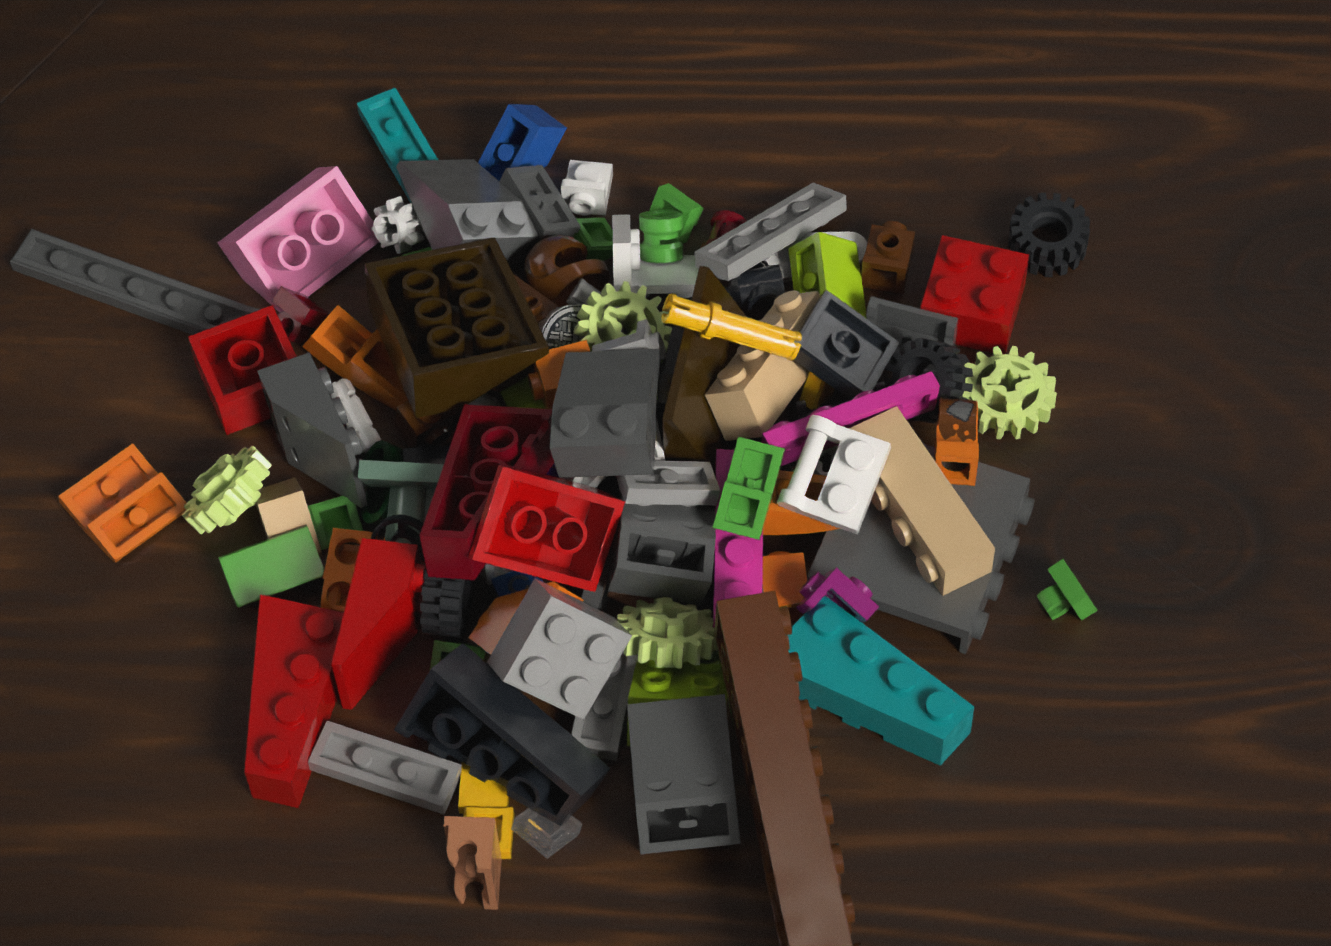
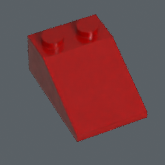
[468,465,625,592]
[332,538,427,710]

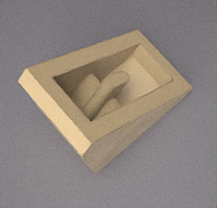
[255,478,323,557]

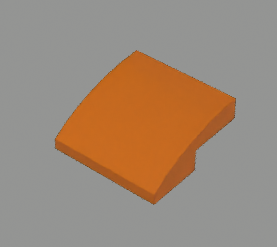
[58,443,187,563]

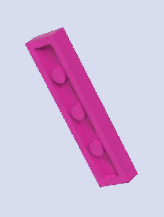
[761,371,940,466]
[713,449,763,628]

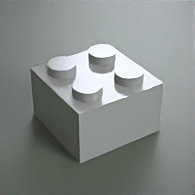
[487,579,632,720]

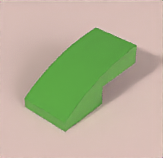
[713,436,785,540]

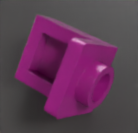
[796,567,879,623]

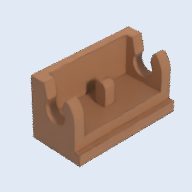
[444,816,502,910]

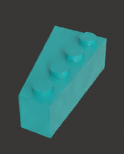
[788,596,974,766]

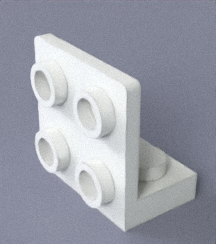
[612,215,699,298]

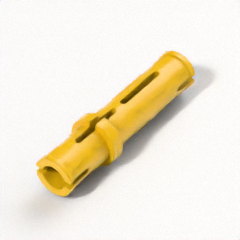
[661,293,802,361]

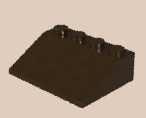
[364,237,549,418]
[663,266,746,474]

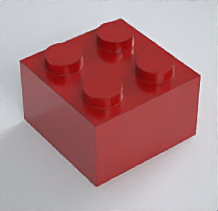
[921,235,1029,354]
[188,305,297,435]

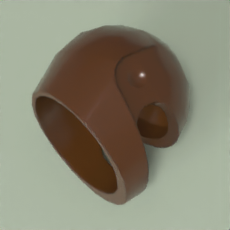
[524,235,610,307]

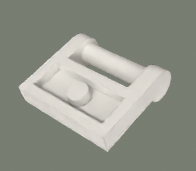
[777,415,891,535]

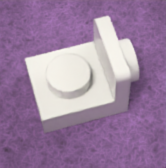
[561,160,613,216]

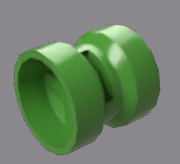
[639,210,683,263]

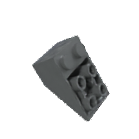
[257,352,368,508]
[608,487,716,606]
[627,694,741,854]

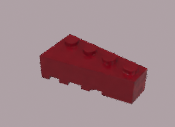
[420,404,554,580]

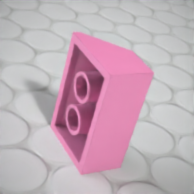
[217,166,379,312]

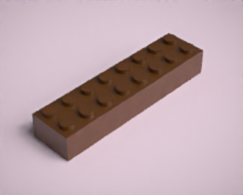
[714,591,862,946]

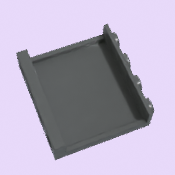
[807,444,1035,654]

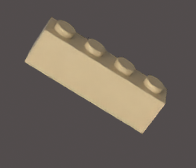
[705,290,820,441]
[849,406,995,596]

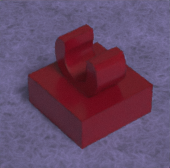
[272,286,329,344]

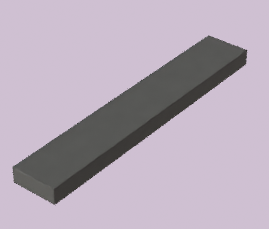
[10,229,259,335]

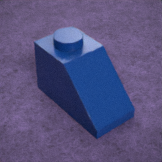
[478,104,567,181]

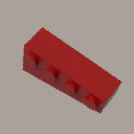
[244,594,344,808]

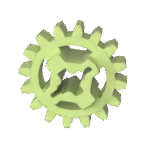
[574,281,672,363]
[963,346,1057,439]
[182,446,272,534]
[617,597,718,668]

